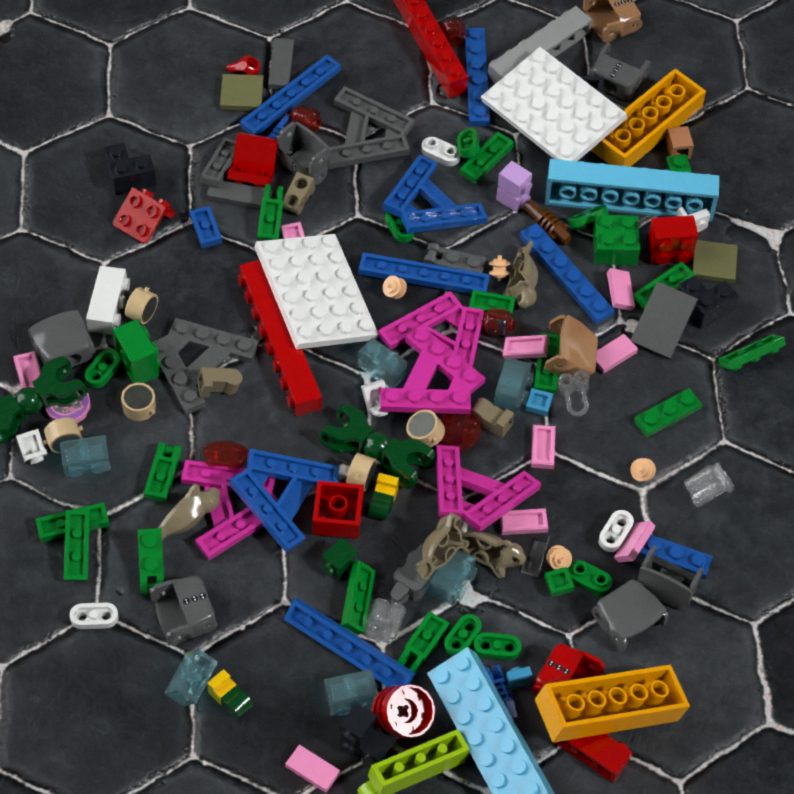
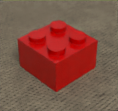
[646,215,698,265]
[313,481,364,539]

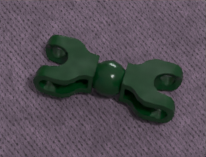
[0,356,87,445]
[318,404,435,489]

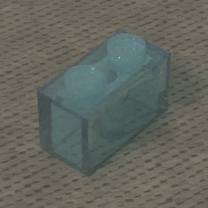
[358,338,407,388]
[493,357,534,411]
[60,435,111,477]
[428,550,478,606]
[164,649,218,706]
[324,669,378,716]

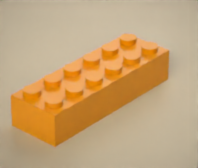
[591,69,706,167]
[535,665,690,743]

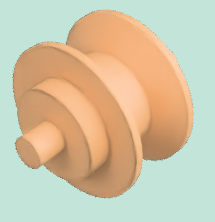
[489,255,510,281]
[383,276,407,299]
[630,458,656,481]
[546,545,572,570]

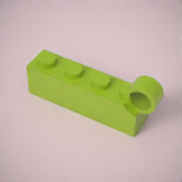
[357,729,470,794]

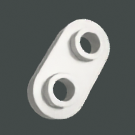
[421,137,460,166]
[599,510,634,552]
[70,603,118,629]

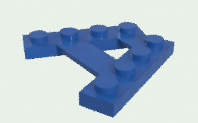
[382,154,488,234]
[228,448,339,553]

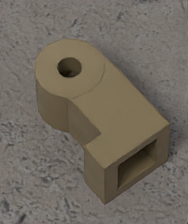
[282,172,315,215]
[197,367,242,397]
[469,398,514,439]

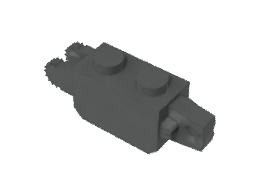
[390,544,441,609]

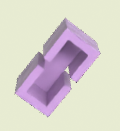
[496,161,532,212]

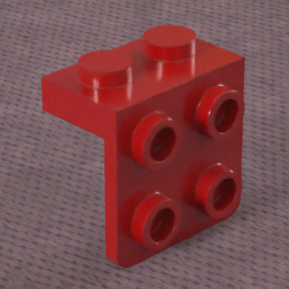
[227,133,278,187]
[113,187,176,244]

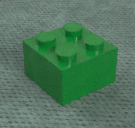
[593,215,640,265]
[113,319,161,383]

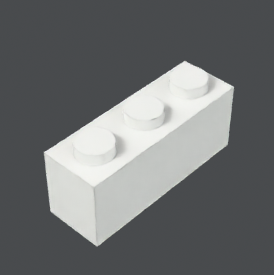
[86,266,130,335]

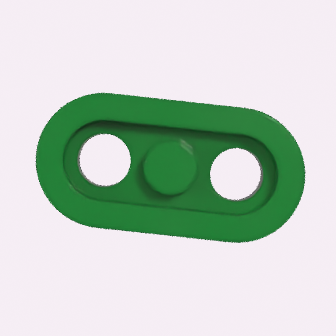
[457,128,480,159]
[568,205,609,230]
[384,211,415,243]
[85,349,121,388]
[568,560,612,596]
[444,614,482,657]
[473,632,522,660]

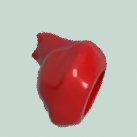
[226,55,260,75]

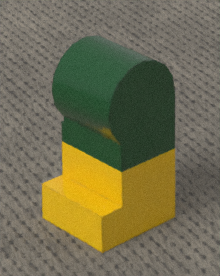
[368,473,399,521]
[207,669,253,719]

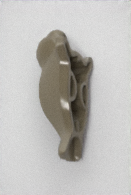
[503,241,538,309]
[158,484,220,541]
[415,512,469,581]
[460,530,526,578]

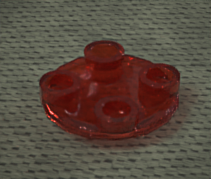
[440,413,481,450]
[203,440,248,470]

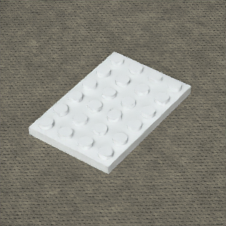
[481,47,627,161]
[254,234,379,350]

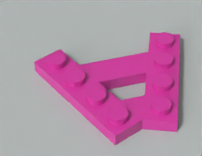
[378,291,484,383]
[380,325,485,414]
[435,445,541,532]
[181,460,278,561]

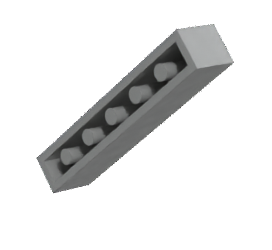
[487,6,593,84]

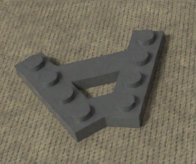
[328,86,415,169]
[151,318,259,415]

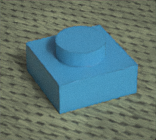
[525,388,553,416]
[505,666,532,690]

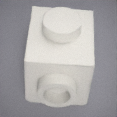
[676,207,710,232]
[361,380,389,417]
[16,429,47,465]

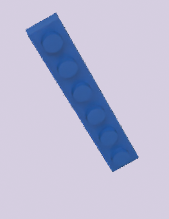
[464,28,490,126]
[240,54,341,135]
[519,223,615,325]
[358,252,490,294]
[284,598,415,687]

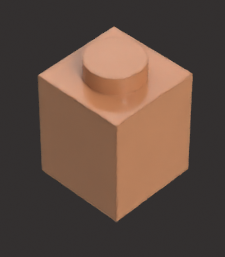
[665,126,694,159]

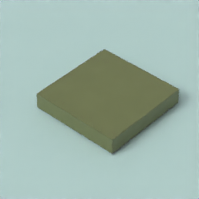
[220,74,263,111]
[692,240,738,284]

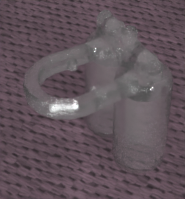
[558,370,589,416]
[684,463,734,507]
[365,598,406,644]

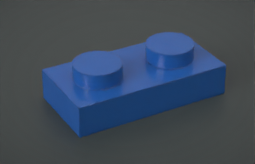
[189,206,222,248]

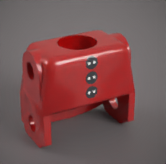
[532,644,605,696]

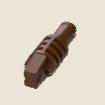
[524,199,571,246]

